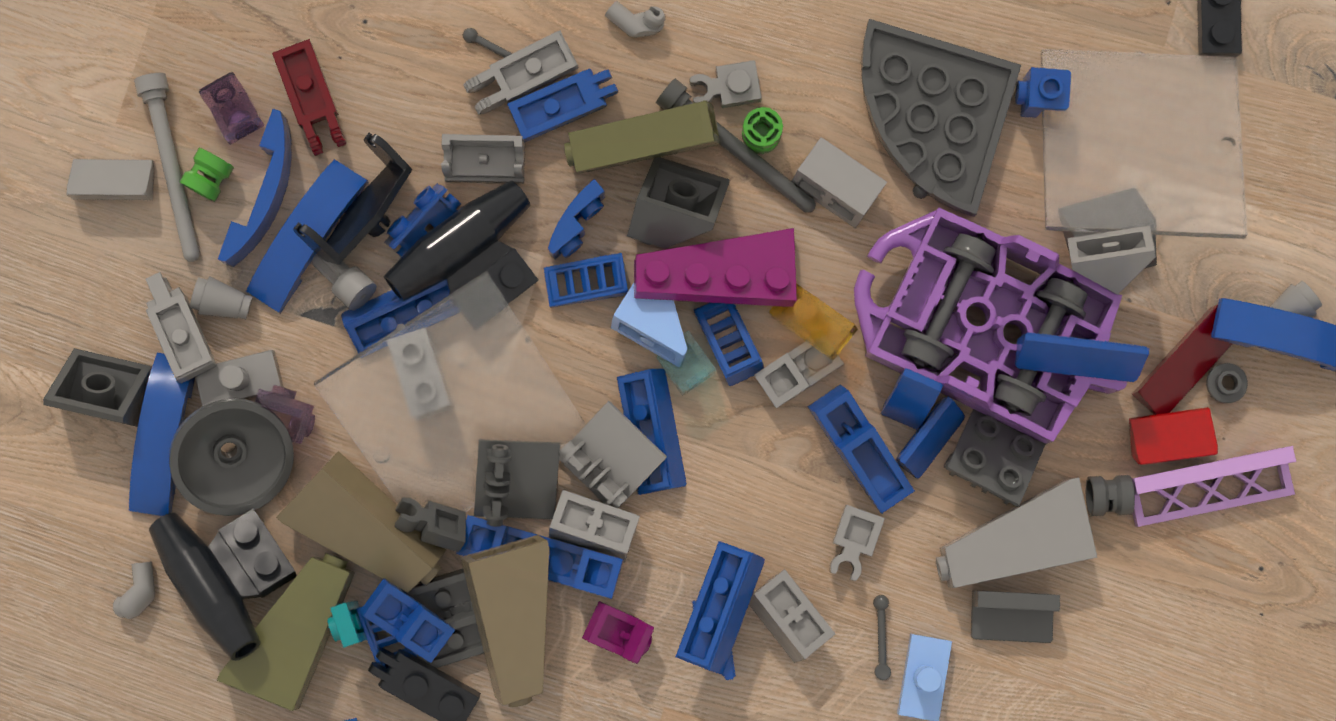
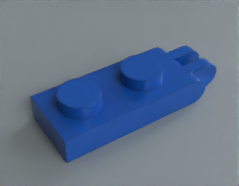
[507,69,619,142]

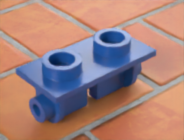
[384,184,461,257]

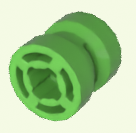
[741,107,783,154]
[180,148,234,202]

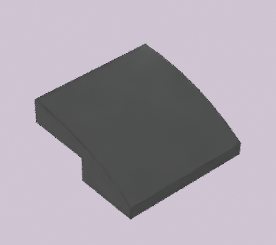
[399,568,484,668]

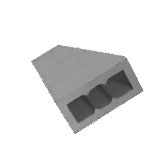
[936,477,1098,588]

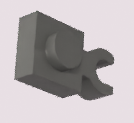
[395,497,466,552]

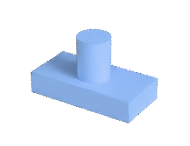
[897,633,952,721]

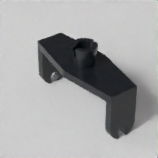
[293,132,413,265]

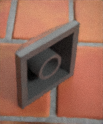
[627,157,730,249]

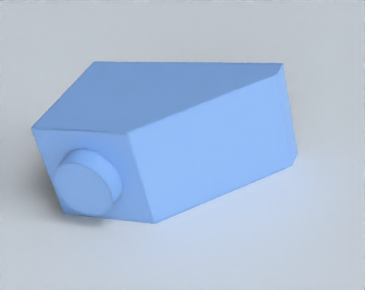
[611,283,688,368]

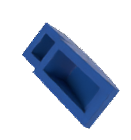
[808,384,915,514]

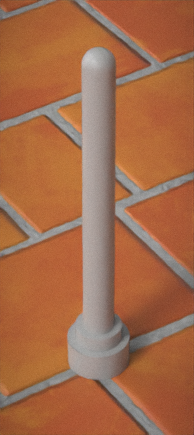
[134,73,200,262]

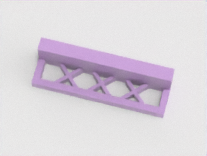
[1132,446,1296,527]

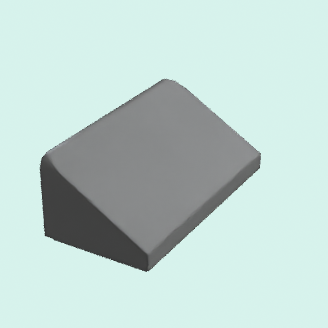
[66,159,154,200]

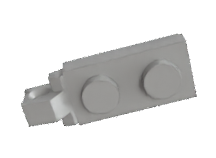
[145,272,217,383]

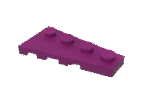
[634,228,797,307]

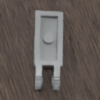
[463,31,579,115]

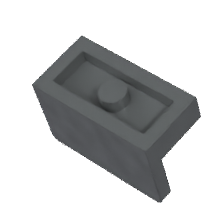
[971,590,1060,643]

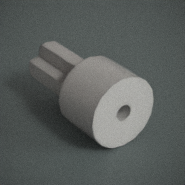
[312,254,376,310]

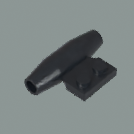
[384,181,539,329]
[149,509,297,661]

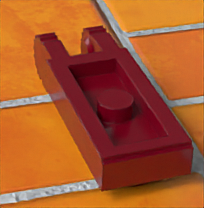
[272,39,346,156]

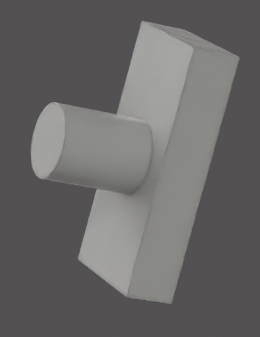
[195,350,284,406]

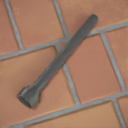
[656,78,816,213]

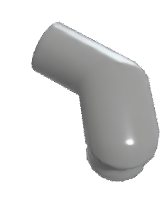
[605,1,665,38]
[113,562,155,619]

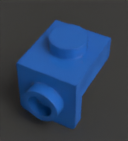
[1015,67,1071,118]

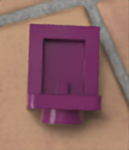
[582,601,654,664]

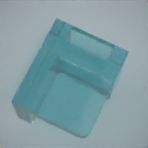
[657,330,716,396]

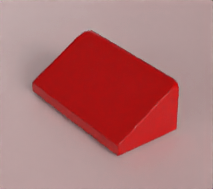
[1129,407,1218,465]

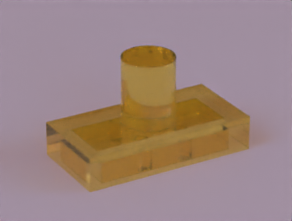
[769,283,858,360]

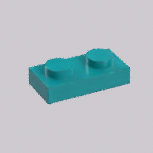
[327,600,367,648]

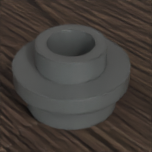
[1206,363,1248,404]

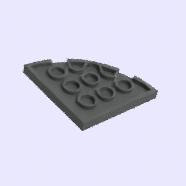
[861,19,1021,217]

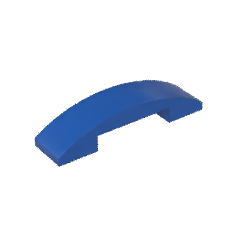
[218,109,292,267]
[246,159,368,313]
[1211,298,1336,372]
[129,352,195,516]
[456,515,624,599]

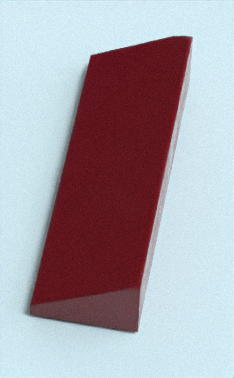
[1132,304,1232,415]

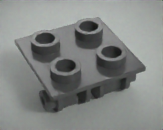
[944,409,1045,507]
[474,439,560,527]

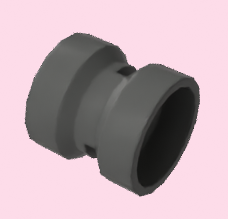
[1085,475,1135,516]

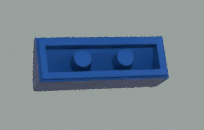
[341,279,459,357]
[1015,332,1149,382]
[617,368,686,495]
[676,541,765,674]

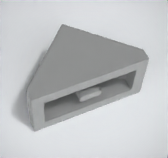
[1067,225,1156,295]

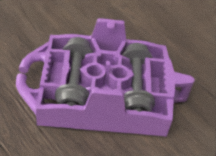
[854,207,1127,444]

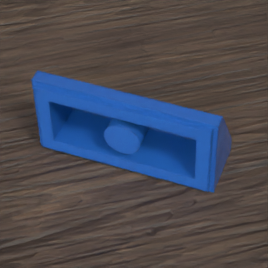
[895,396,965,478]

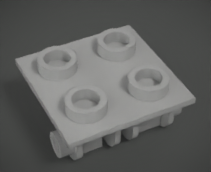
[559,401,667,508]

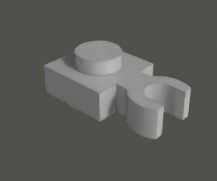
[690,60,762,108]
[830,505,885,581]

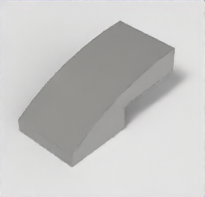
[754,331,844,408]

